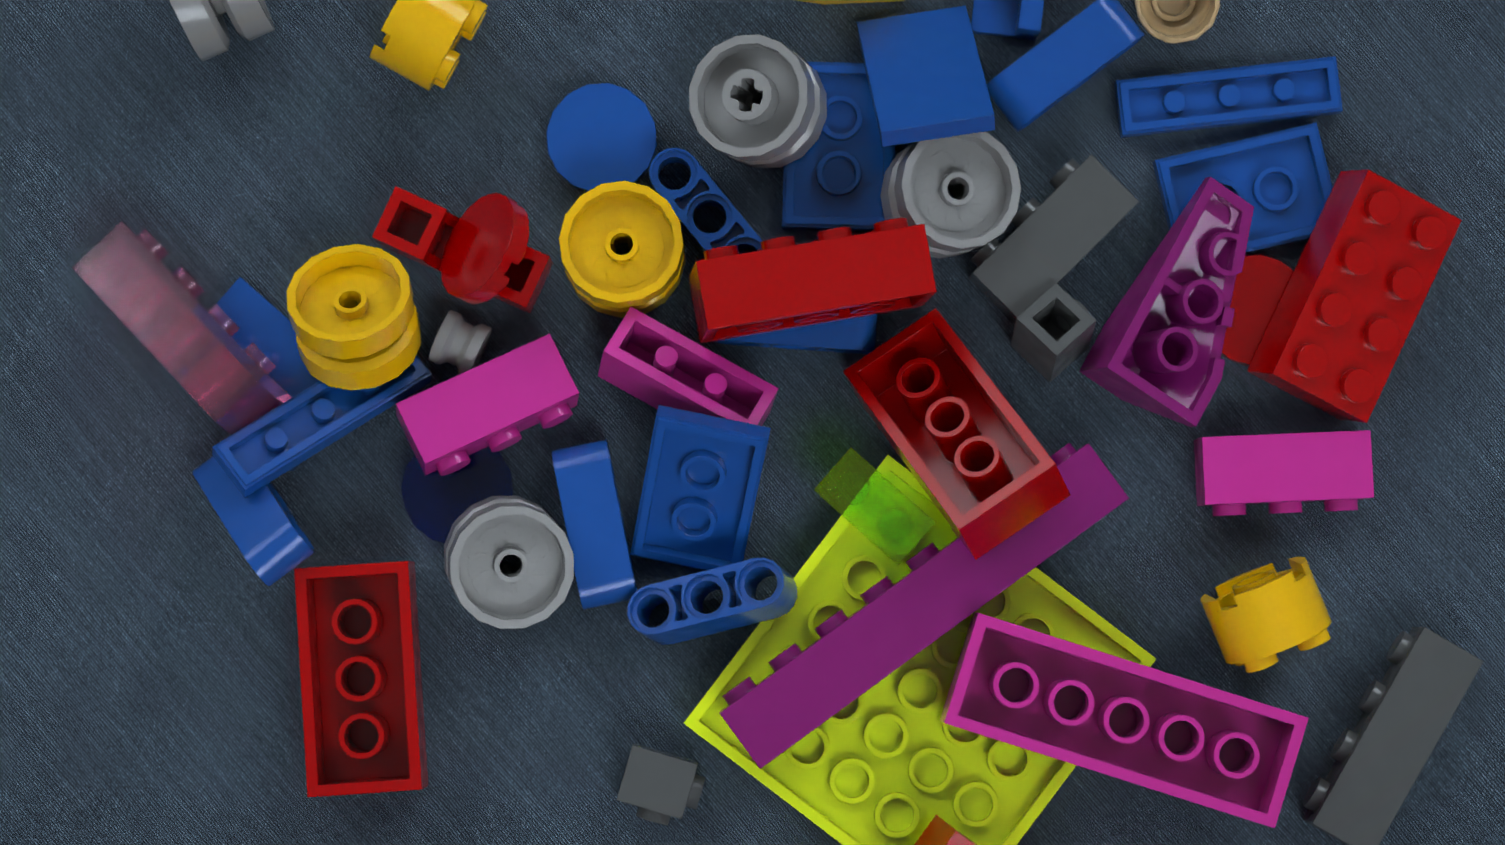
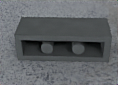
[968,154,1139,324]

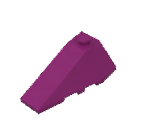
[1079,177,1254,427]

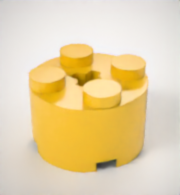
[369,0,488,91]
[1200,557,1332,673]

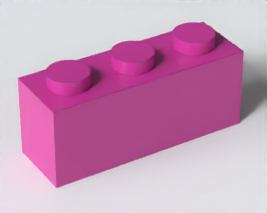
[598,307,779,426]
[396,333,579,476]
[1194,430,1374,516]

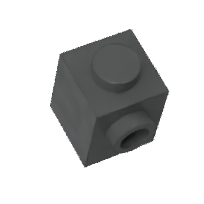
[1010,283,1096,382]
[616,743,706,825]

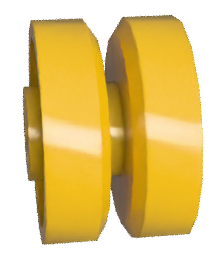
[559,181,686,318]
[286,244,421,391]

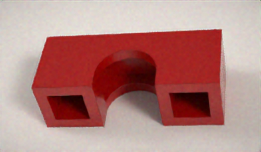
[372,186,554,314]

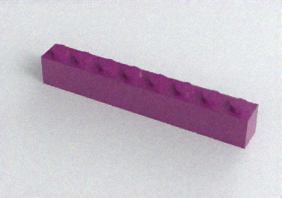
[720,442,1129,769]

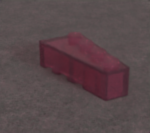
[72,221,292,435]

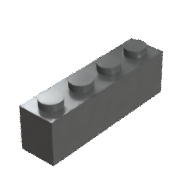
[1302,627,1484,845]

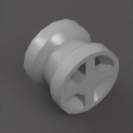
[428,310,493,374]

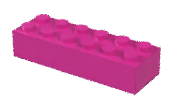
[940,612,1309,828]

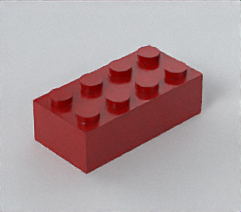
[1247,169,1462,423]
[689,218,937,344]
[843,308,1071,560]
[294,561,428,797]

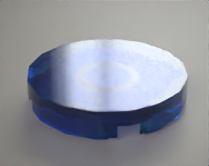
[401,446,514,543]

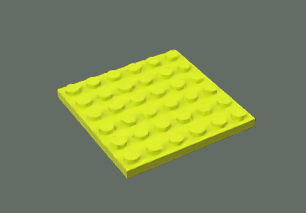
[684,455,1156,845]

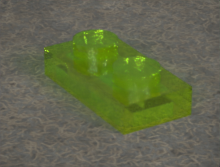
[813,448,936,565]

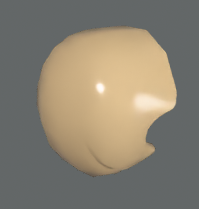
[1134,0,1220,44]

